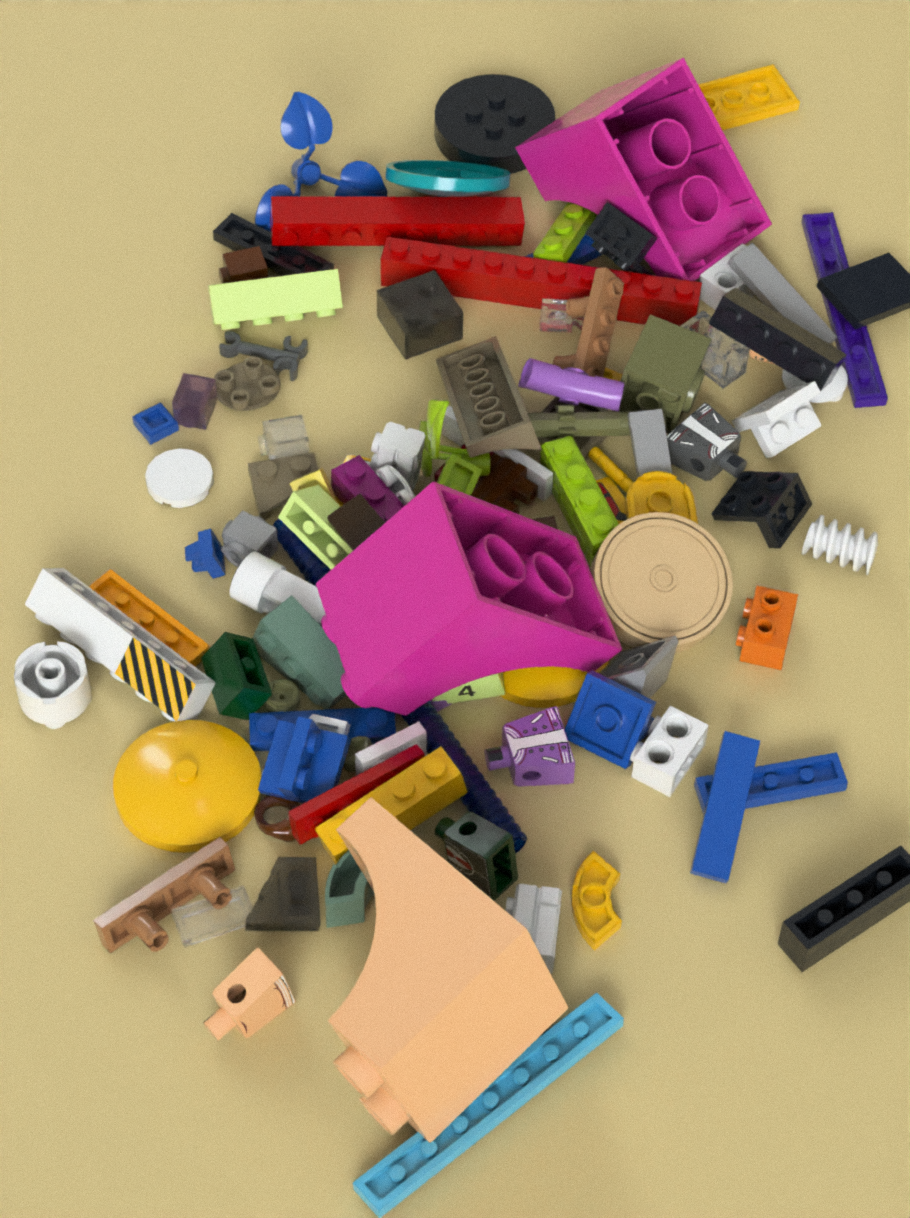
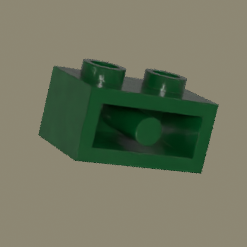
[201,632,273,720]

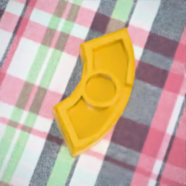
[571,850,622,951]

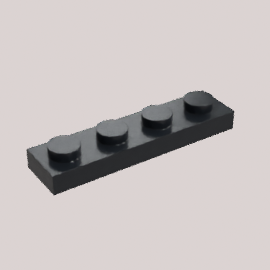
[213,213,334,275]

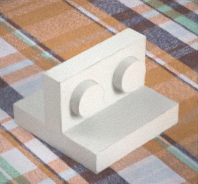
[732,381,822,458]

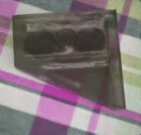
[245,857,321,931]

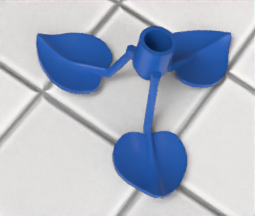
[255,91,388,232]

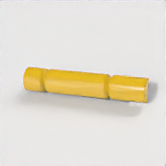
[588,447,634,493]

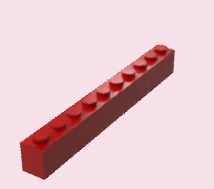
[380,237,702,332]

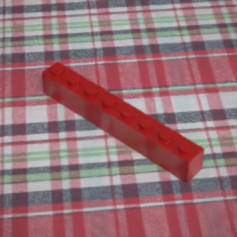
[270,196,525,246]

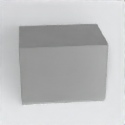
[599,636,679,698]

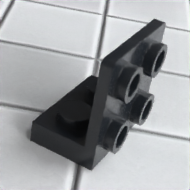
[585,202,658,275]
[712,471,812,549]

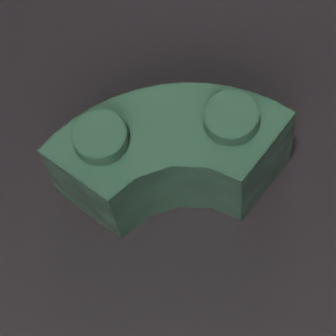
[325,850,375,928]

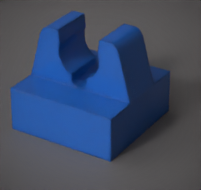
[185,529,226,579]

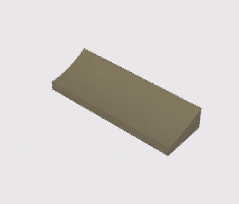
[436,336,542,458]

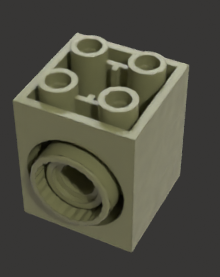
[611,315,712,434]

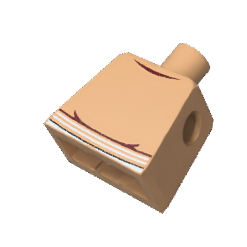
[203,947,296,1041]

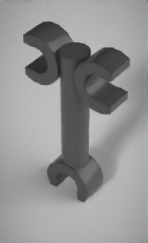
[219,331,308,381]

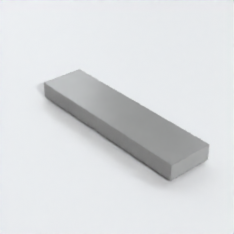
[727,243,837,344]

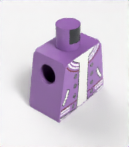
[484,706,575,787]

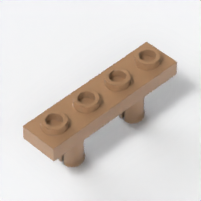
[552,267,624,377]
[93,837,235,953]

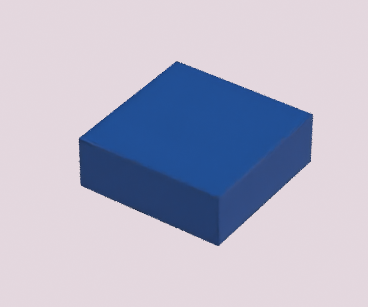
[132,402,179,445]

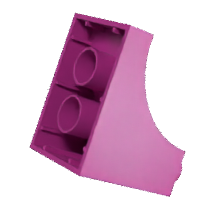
[515,57,772,281]
[316,481,622,716]

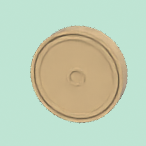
[590,512,733,653]

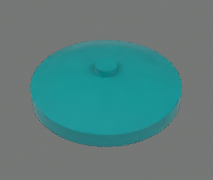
[386,160,511,197]

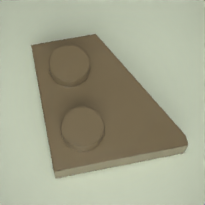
[248,452,318,520]

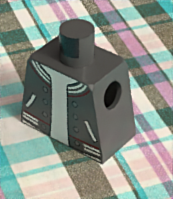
[667,402,747,481]

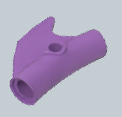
[518,358,625,411]

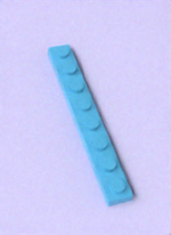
[353,993,624,1218]

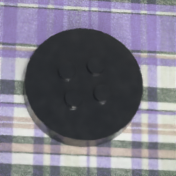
[434,74,555,174]

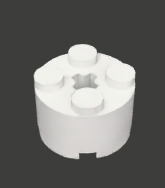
[14,641,92,729]

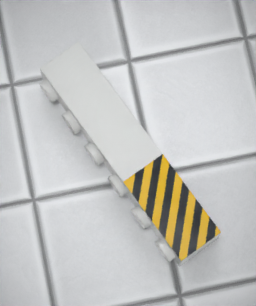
[25,568,216,721]

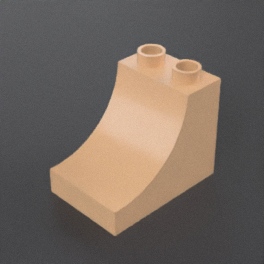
[328,797,568,1143]

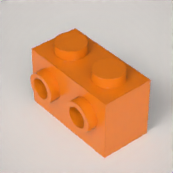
[735,585,798,670]

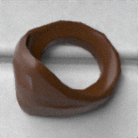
[254,796,301,842]

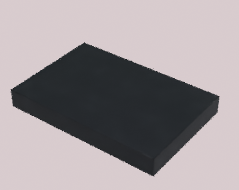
[816,253,910,330]

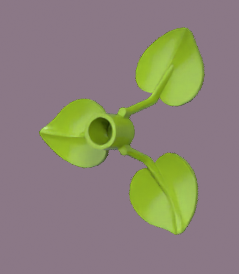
[419,400,490,477]

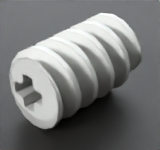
[801,515,879,575]

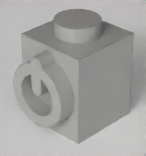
[221,510,278,567]

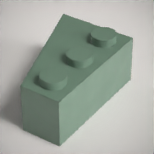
[252,595,347,710]

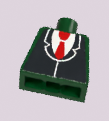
[434,812,518,901]

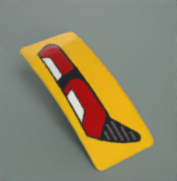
[596,477,627,524]

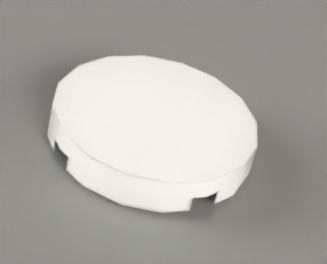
[145,448,214,508]

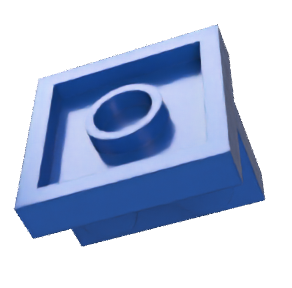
[565,670,656,769]
[258,716,351,803]

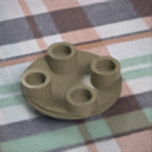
[215,356,280,411]

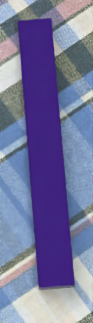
[801,212,888,408]

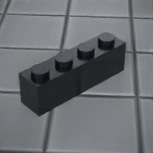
[708,287,847,392]
[778,845,910,972]

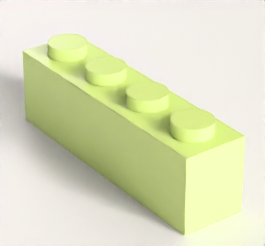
[208,269,343,330]
[278,485,352,570]

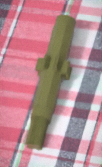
[528,404,666,439]

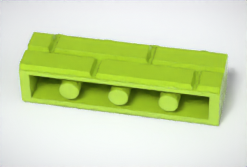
[540,436,619,567]

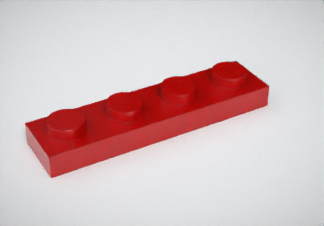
[288,744,425,845]

